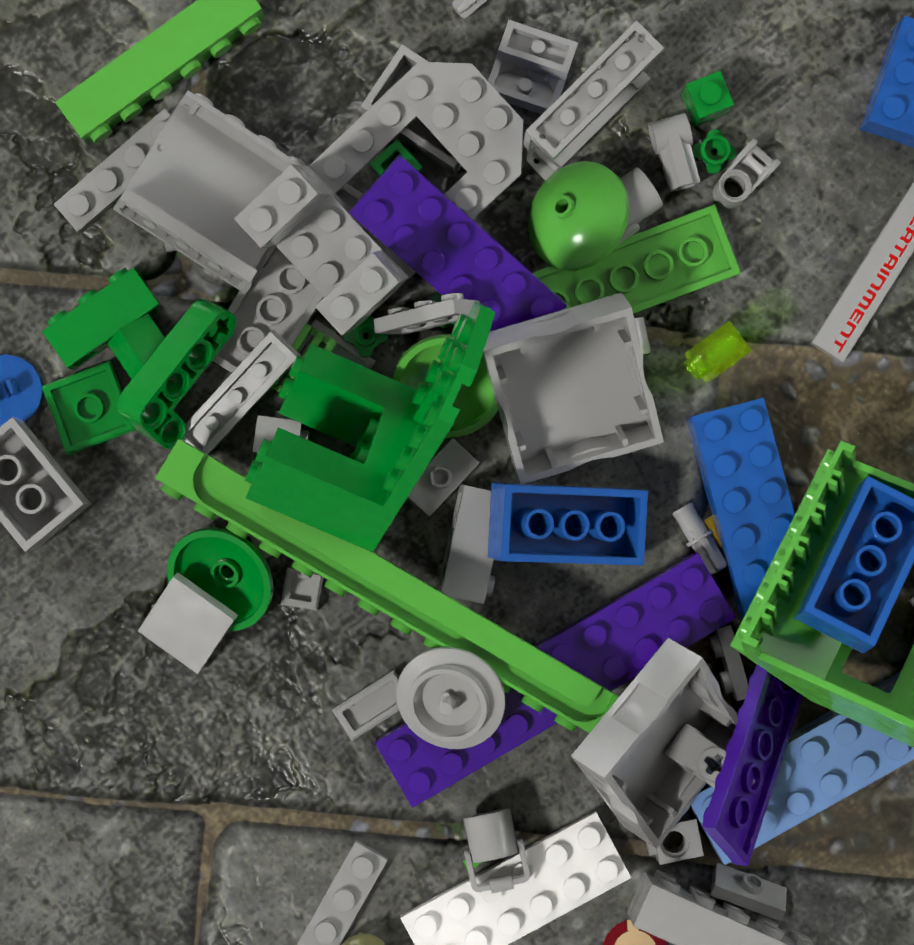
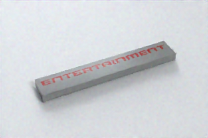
[810,180,914,363]

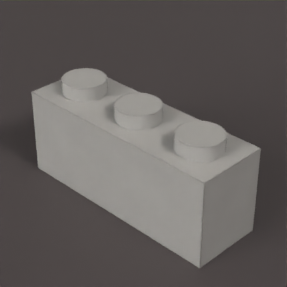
[437,485,499,604]

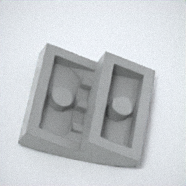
[488,20,578,114]

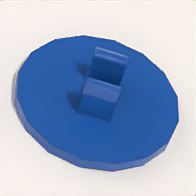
[0,354,43,427]

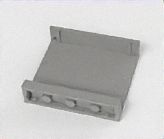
[522,21,664,181]
[113,90,307,291]

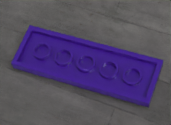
[349,154,567,331]
[702,665,803,866]

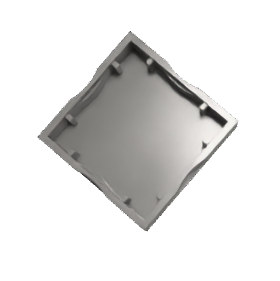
[483,293,664,484]
[571,638,738,849]

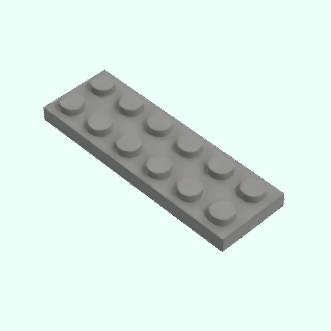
[212,184,364,373]

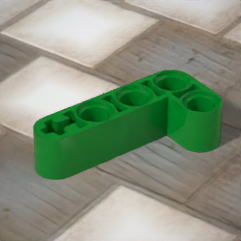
[117,299,236,449]

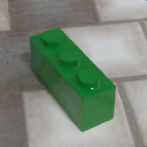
[42,268,164,370]

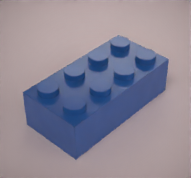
[794,476,914,653]
[487,483,648,565]

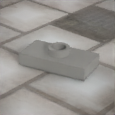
[408,438,479,517]
[711,863,787,921]

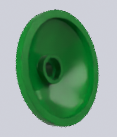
[167,527,274,631]

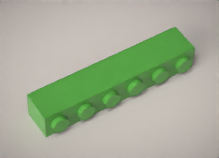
[55,0,265,145]

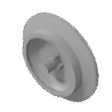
[396,647,505,749]

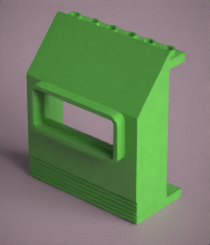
[730,441,914,747]

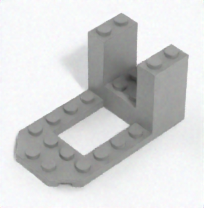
[234,62,524,335]

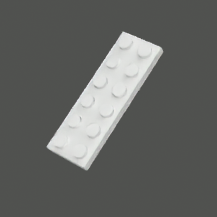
[400,811,631,945]

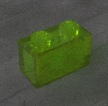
[684,320,752,383]

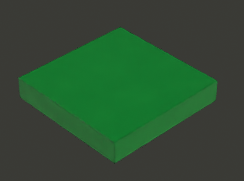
[41,361,137,456]

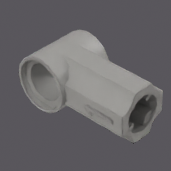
[648,113,700,192]

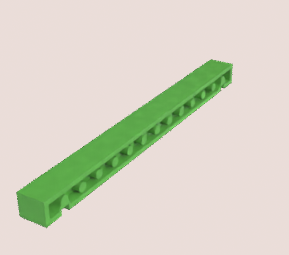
[155,439,620,733]

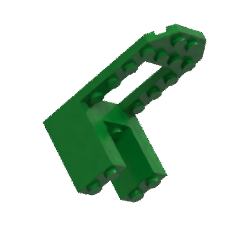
[244,302,496,552]

